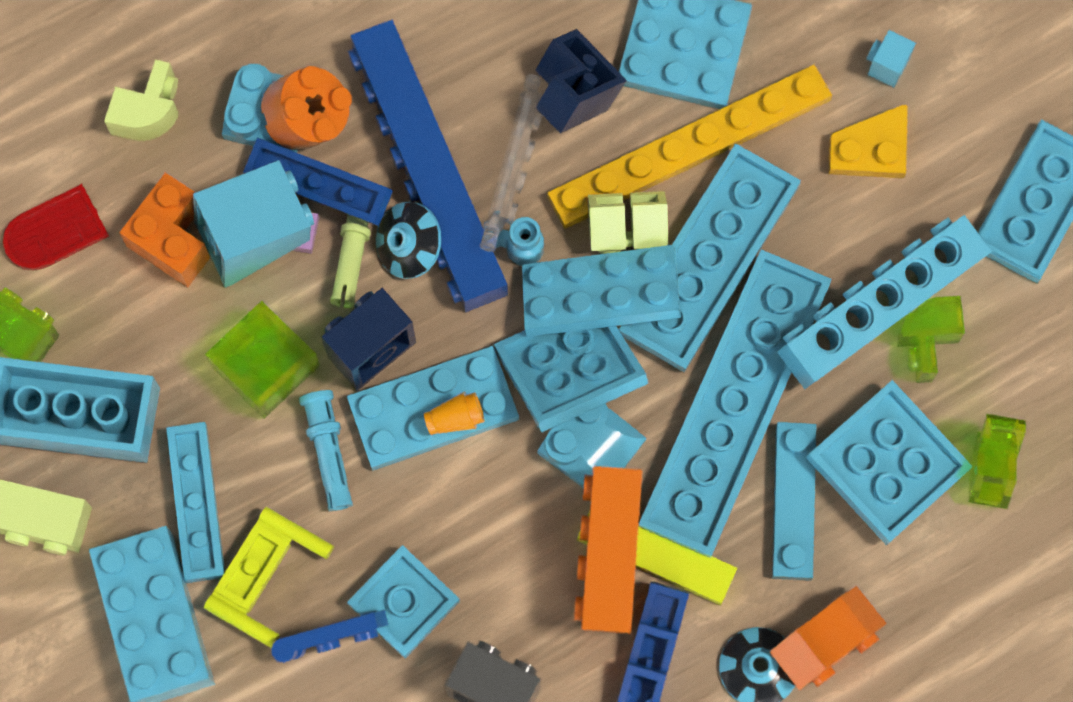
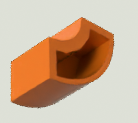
[770,586,887,691]

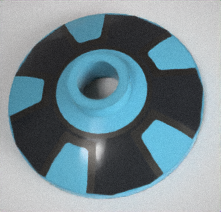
[376,202,441,279]
[719,627,795,702]

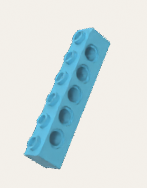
[777,215,992,389]

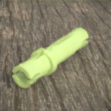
[330,214,371,308]

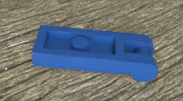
[272,610,389,663]

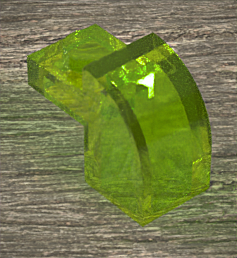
[897,296,965,383]
[968,414,1026,509]

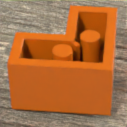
[119,172,210,288]

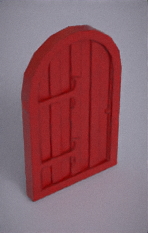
[3,184,109,271]

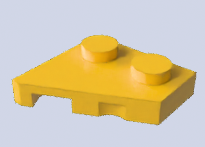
[829,105,908,179]

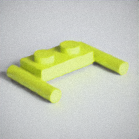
[204,507,334,648]

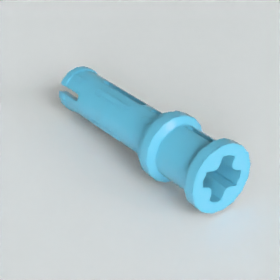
[299,390,353,511]

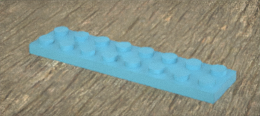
[638,249,832,558]

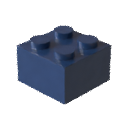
[321,287,416,391]

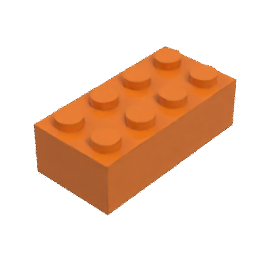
[574,466,642,633]

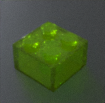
[205,301,320,419]

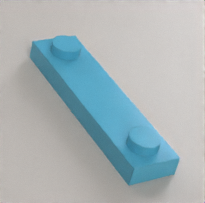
[166,422,225,583]
[772,422,816,581]

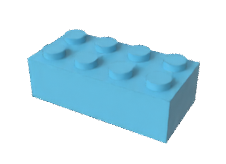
[0,357,160,463]
[89,526,215,702]

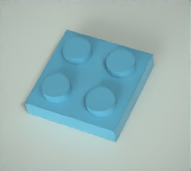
[347,545,460,659]

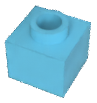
[867,30,916,88]

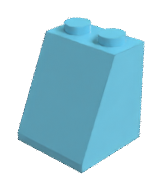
[193,160,314,288]

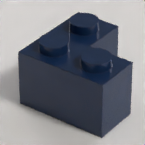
[535,29,627,134]

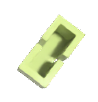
[588,191,668,254]

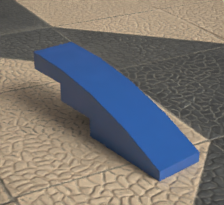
[617,581,690,702]

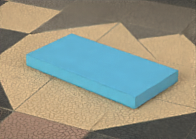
[978,119,1073,284]

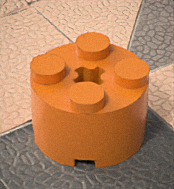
[261,66,352,150]

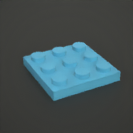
[619,0,753,110]
[494,326,648,433]
[806,380,973,545]

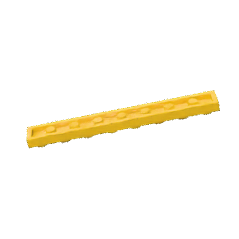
[547,64,832,229]

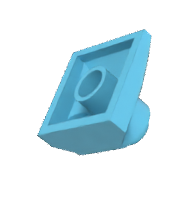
[222,64,298,153]
[537,403,647,488]

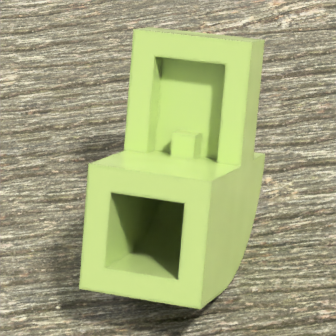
[104,59,179,141]

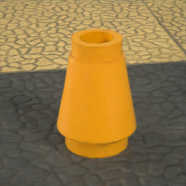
[424,391,485,435]

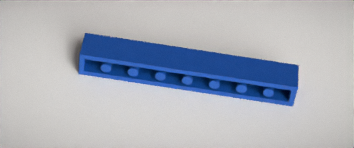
[347,19,508,313]

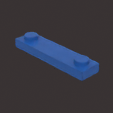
[243,138,393,226]

